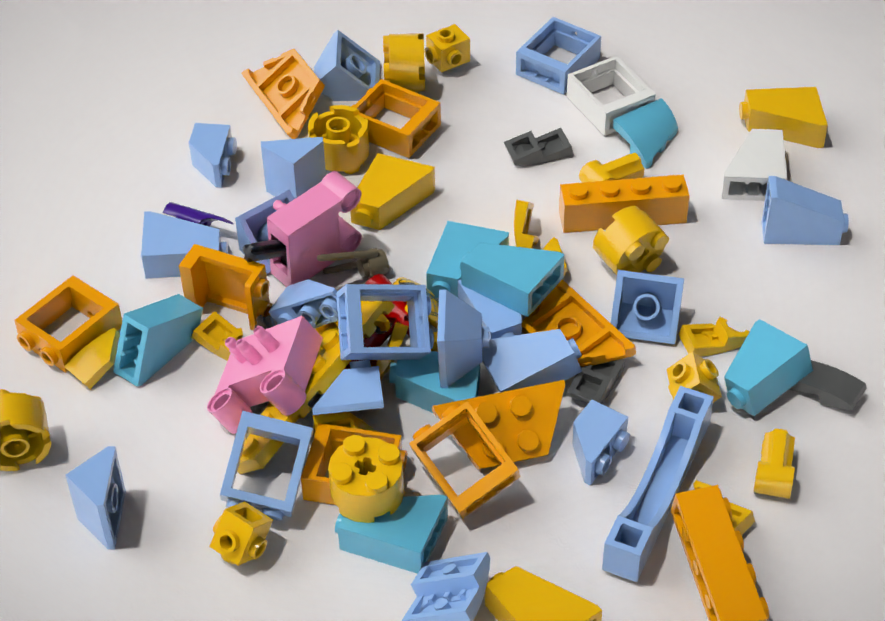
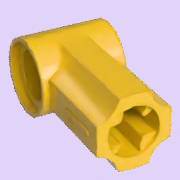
[579,153,645,183]
[753,428,795,499]

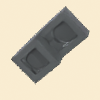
[504,128,573,165]
[567,359,625,404]
[789,360,867,410]

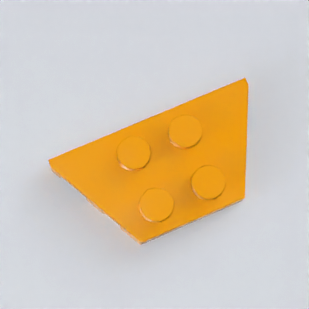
[241,49,325,139]
[522,279,636,367]
[432,380,565,470]

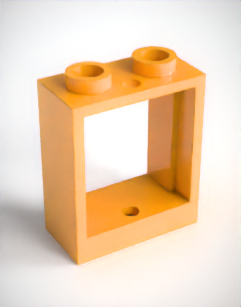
[351,79,441,158]
[14,275,122,373]
[409,401,521,519]
[301,423,408,505]

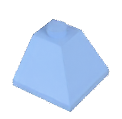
[314,30,380,101]
[437,290,489,388]
[312,360,384,415]

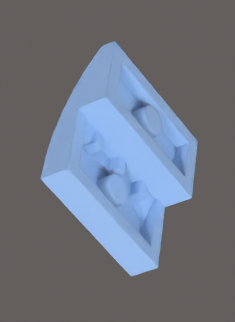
[402,552,491,621]

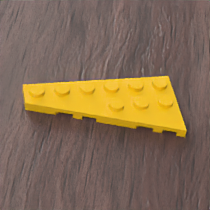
[237,301,395,474]

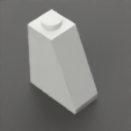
[721,129,787,201]

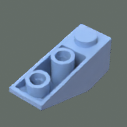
[268,279,338,328]

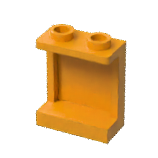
[179,244,272,331]

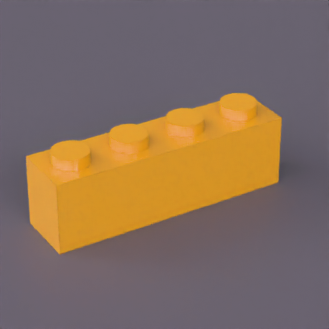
[559,174,690,233]
[671,485,769,621]

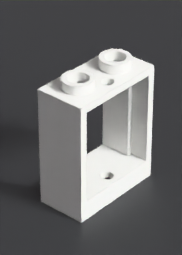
[567,56,656,136]

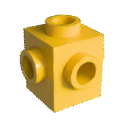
[424,24,470,73]
[666,351,722,403]
[209,501,273,566]

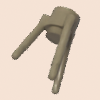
[317,248,389,284]

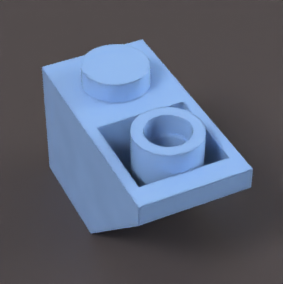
[189,123,237,188]
[572,399,630,485]

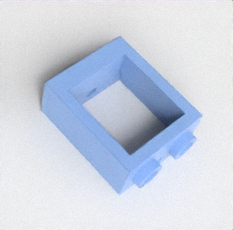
[516,17,601,95]
[336,284,434,360]
[220,411,313,521]

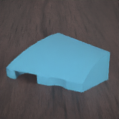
[613,98,678,169]

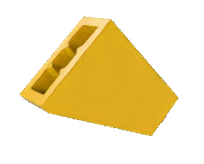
[739,87,828,148]
[350,153,435,230]
[485,566,602,621]

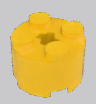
[383,33,425,92]
[308,105,370,174]
[593,205,669,275]
[0,389,51,471]
[328,434,404,523]

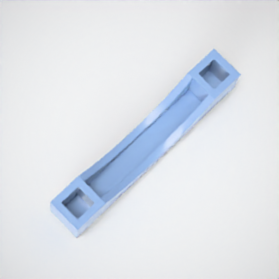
[602,386,714,582]

